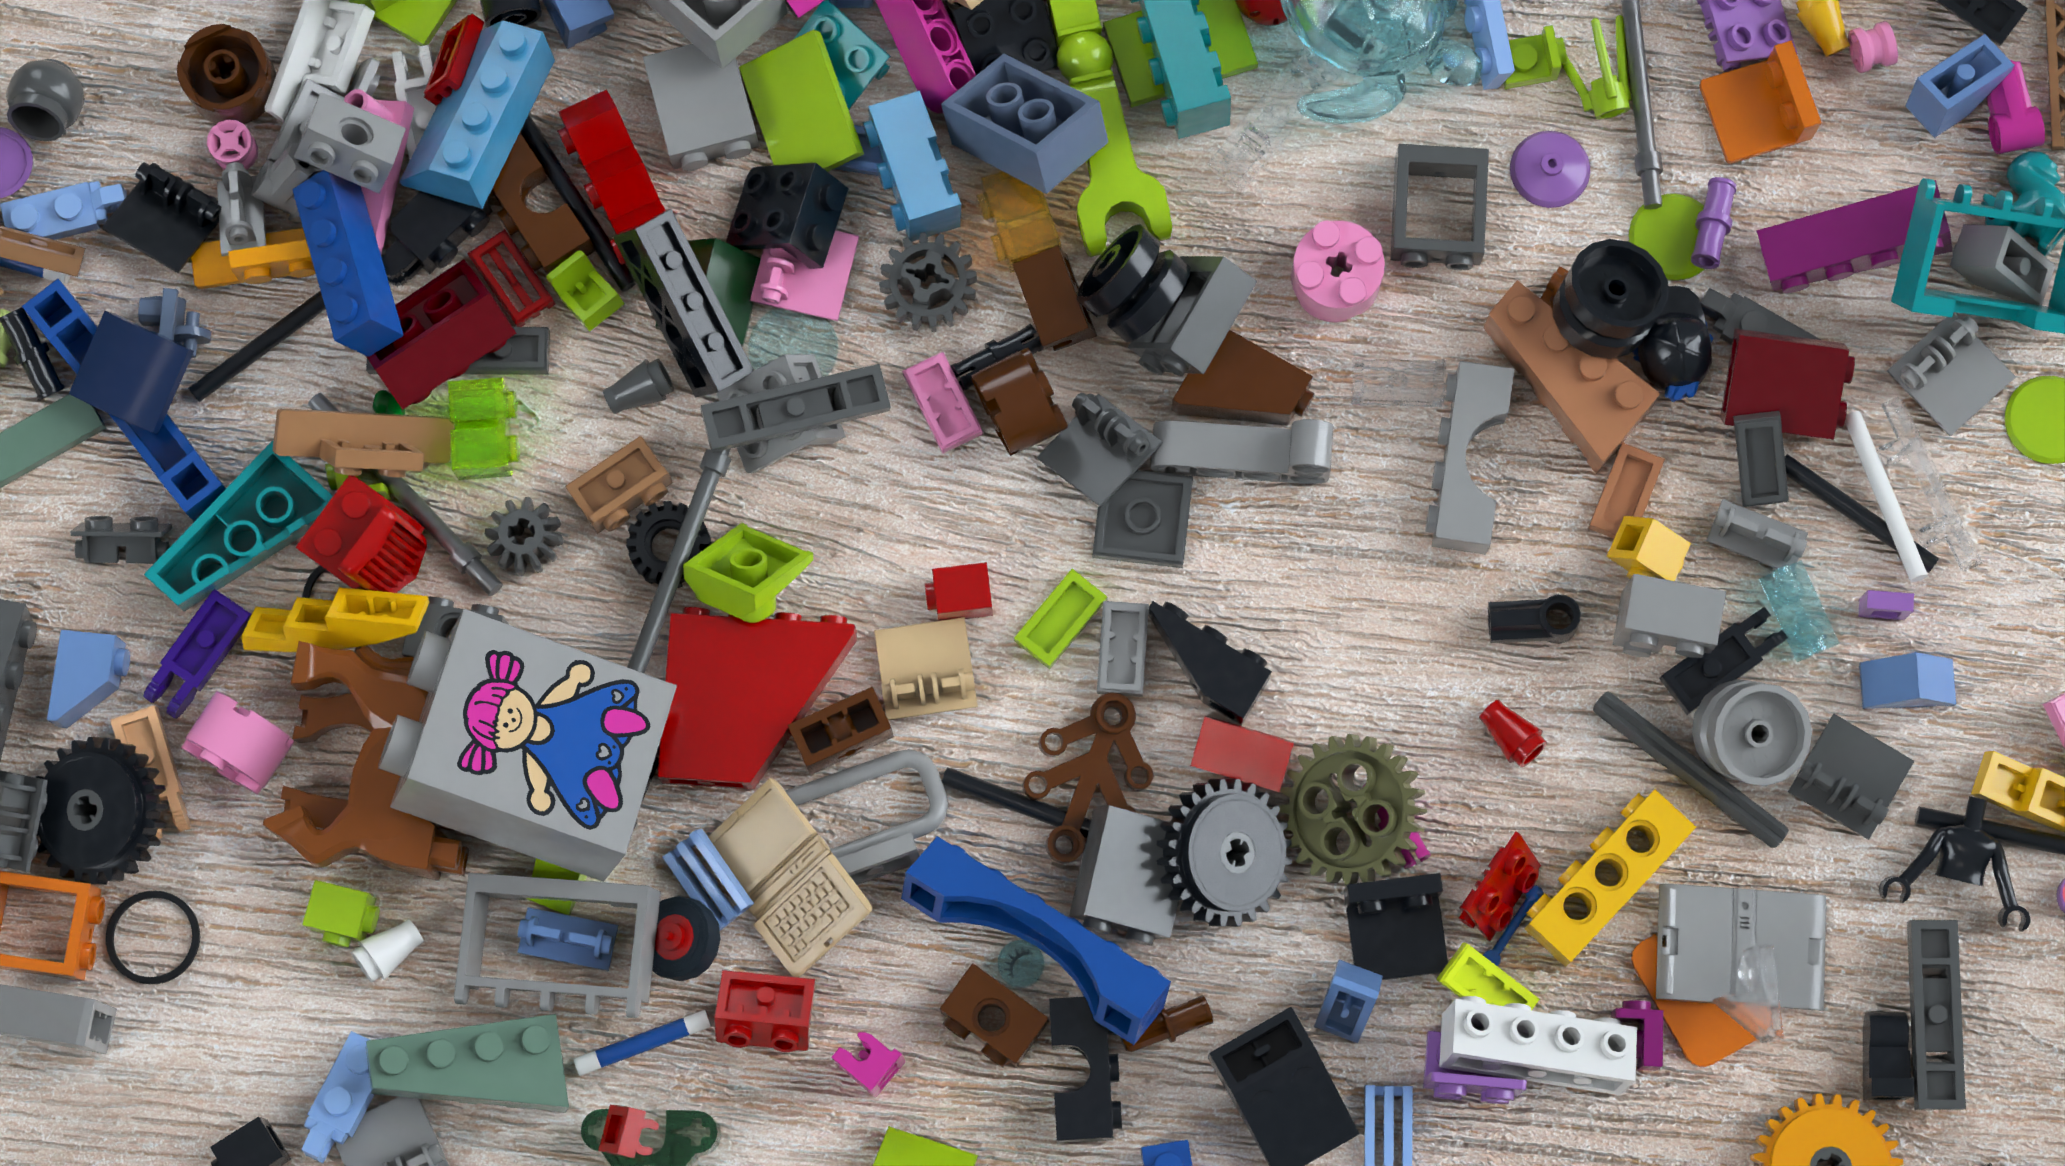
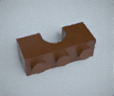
[487,133,595,275]

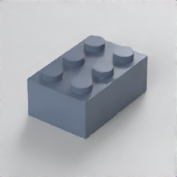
[941,53,1109,194]

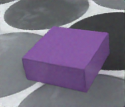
[1858,590,1914,620]

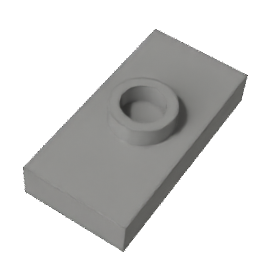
[1097,601,1149,697]

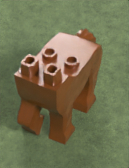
[263,641,469,881]

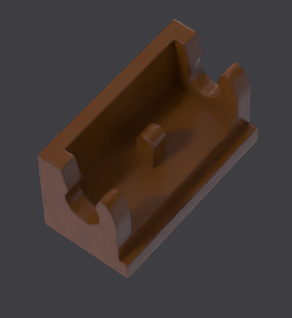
[1012,245,1097,351]

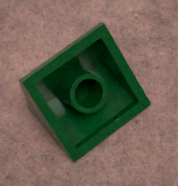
[655,238,761,347]

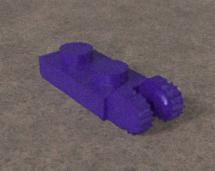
[143,589,252,719]

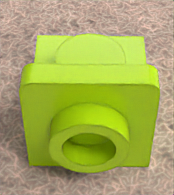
[1504,25,1567,90]

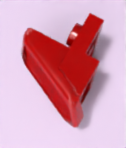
[295,475,427,593]

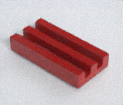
[424,13,485,106]
[467,229,556,327]

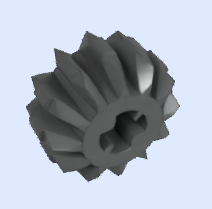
[484,497,564,576]

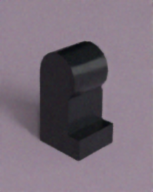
[1863,1012,1915,1100]

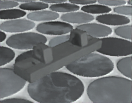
[700,364,891,453]
[1907,920,1966,1110]

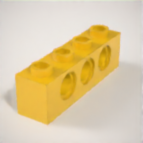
[1524,789,1696,967]

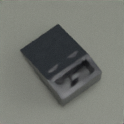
[1208,1007,1360,1166]

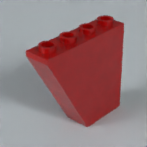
[658,607,857,790]

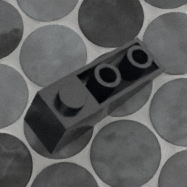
[1148,601,1272,726]

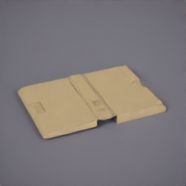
[708,777,872,978]

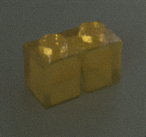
[976,171,1061,273]

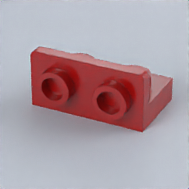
[715,970,815,1052]

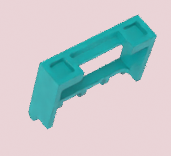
[1891,178,2065,334]

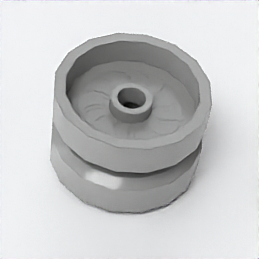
[1692,679,1812,786]

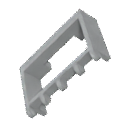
[454,873,661,1018]

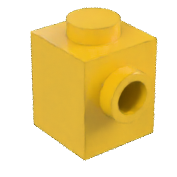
[1606,516,1691,581]

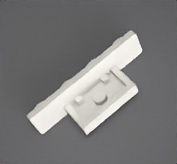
[265,0,375,123]

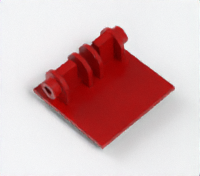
[1458,831,1541,941]

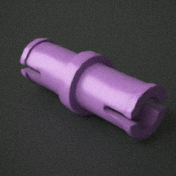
[1691,177,1737,269]

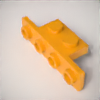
[191,228,316,289]

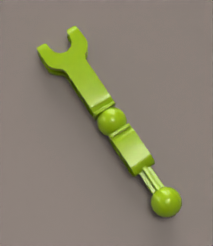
[1046,0,1172,257]

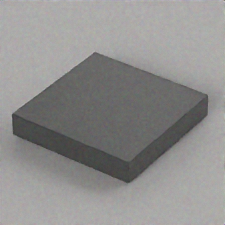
[1092,470,1193,568]

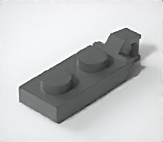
[1700,288,1821,345]

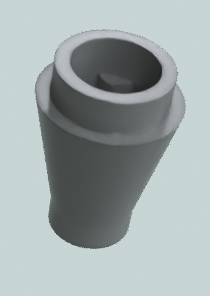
[603,359,674,414]

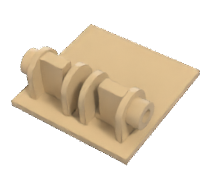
[874,617,978,720]

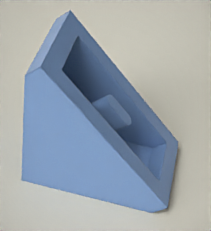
[1859,652,1956,709]
[1314,960,1383,1043]

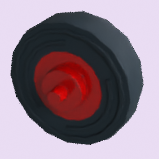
[652,896,721,981]

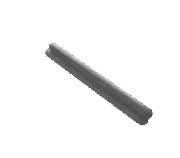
[1593,692,1789,848]

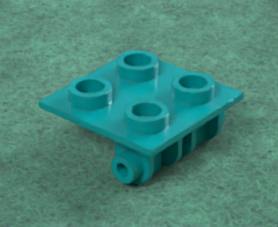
[794,0,891,110]

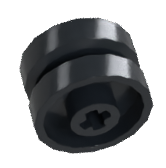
[1076,224,1191,342]
[1553,239,1668,359]

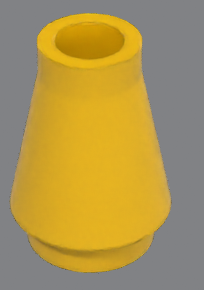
[1796,0,1850,57]

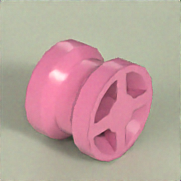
[1848,21,1898,73]
[207,120,258,170]

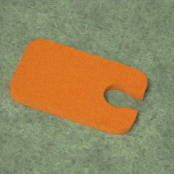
[1631,934,1770,1067]

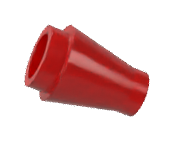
[1479,699,1547,768]

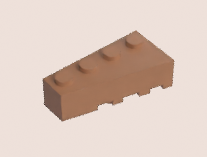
[1483,280,1660,474]

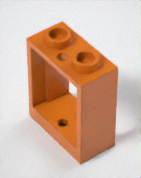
[0,871,105,981]

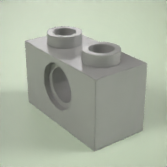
[294,92,406,193]

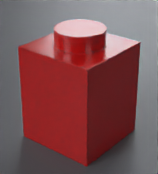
[925,562,993,621]

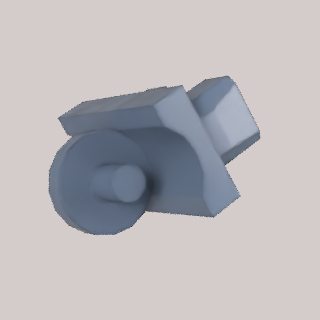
[138,288,211,358]

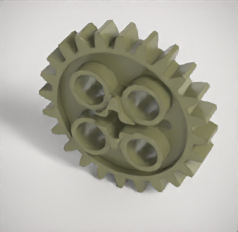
[1279,734,1427,885]

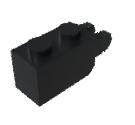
[382,191,493,287]

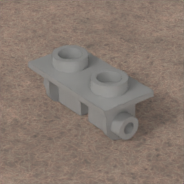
[217,162,266,256]
[1706,499,1808,575]

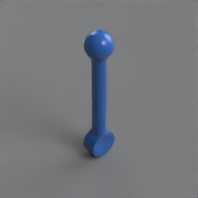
[1483,885,1544,966]

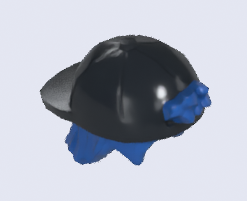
[1632,286,1713,402]

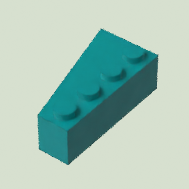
[1130,0,1231,139]
[144,441,333,611]

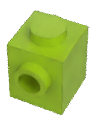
[302,880,380,948]

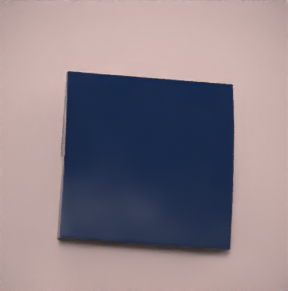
[69,311,194,434]

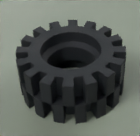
[626,501,712,588]

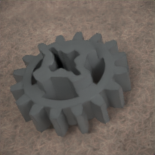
[879,232,977,332]

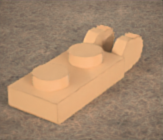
[110,705,191,839]

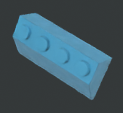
[400,20,555,209]

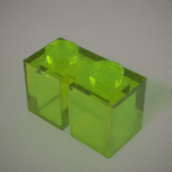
[448,377,520,480]

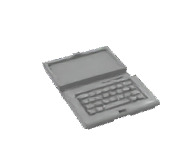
[1656,884,1826,1011]

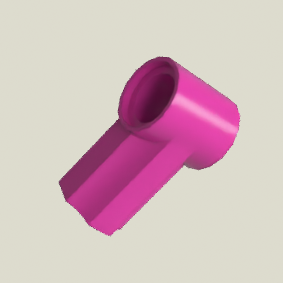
[1986,60,2045,155]

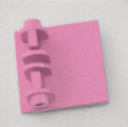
[750,230,859,321]

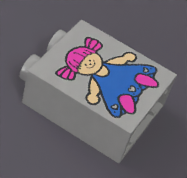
[378,609,677,882]

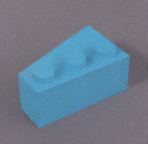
[863,91,962,242]

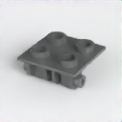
[1037,393,1163,507]
[1788,714,1914,840]
[0,770,48,872]

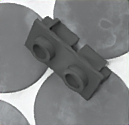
[70,516,172,564]

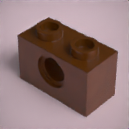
[940,963,1049,1068]

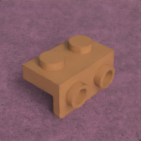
[565,436,673,534]

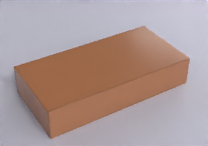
[1588,442,1665,539]

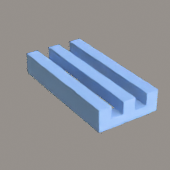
[662,829,754,930]
[1364,1085,1413,1166]

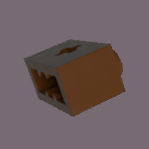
[788,686,894,775]

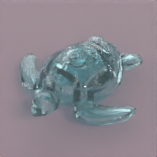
[1280,0,1482,125]

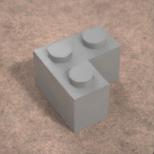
[1613,574,1727,658]

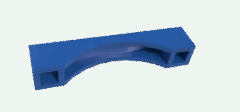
[22,279,226,522]
[901,836,1171,1045]

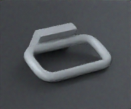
[785,749,948,885]

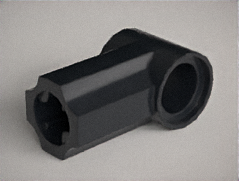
[1488,594,1581,644]

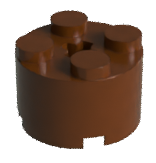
[177,24,276,125]
[971,347,1068,456]

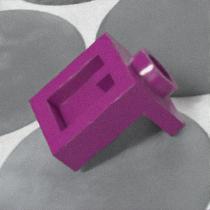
[1610,1000,1663,1071]

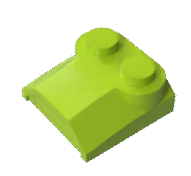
[683,523,813,623]

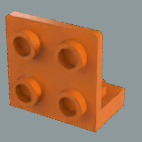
[1699,40,1822,164]

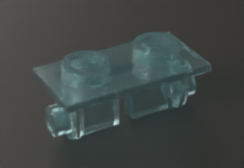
[1759,560,1840,662]

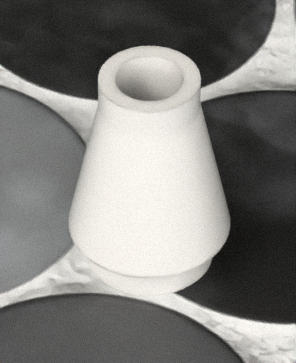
[351,919,424,983]

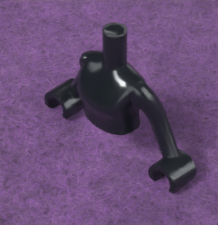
[1879,796,2031,932]

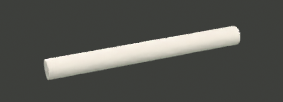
[1845,411,1928,582]

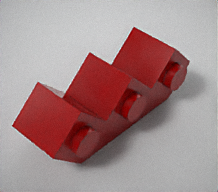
[557,89,666,265]

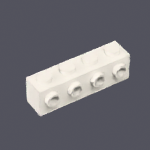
[1439,996,1637,1095]

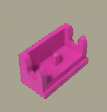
[831,1032,905,1098]

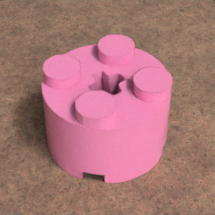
[1291,220,1385,323]
[181,691,294,795]

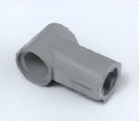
[251,142,323,216]

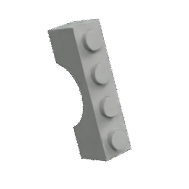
[1425,361,1514,555]

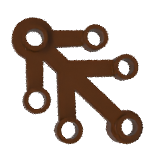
[1022,693,1154,864]

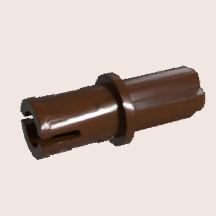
[1120,995,1214,1052]

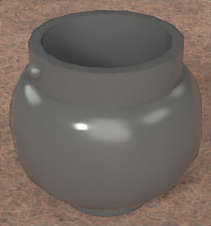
[6,59,85,142]

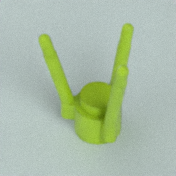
[1562,15,1632,120]

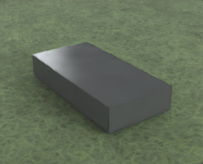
[1733,411,1789,507]

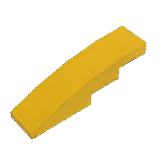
[241,587,429,652]
[1970,751,2065,833]

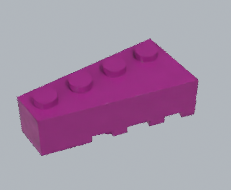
[1756,180,1953,294]

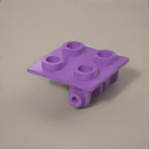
[1697,0,1798,72]

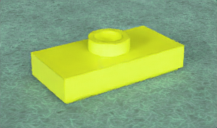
[1436,942,1540,1011]

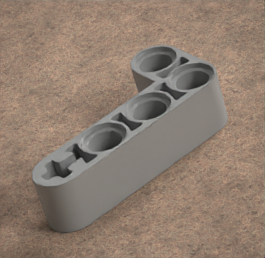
[1151,419,1334,484]

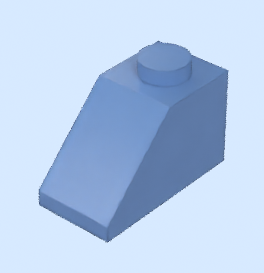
[1905,34,2015,138]
[47,630,130,728]

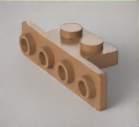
[273,408,454,477]

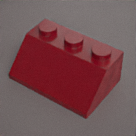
[366,259,517,410]

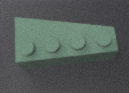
[365,1014,569,1113]

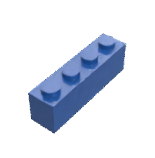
[292,170,404,357]

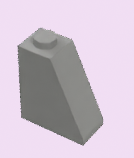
[0,984,117,1054]

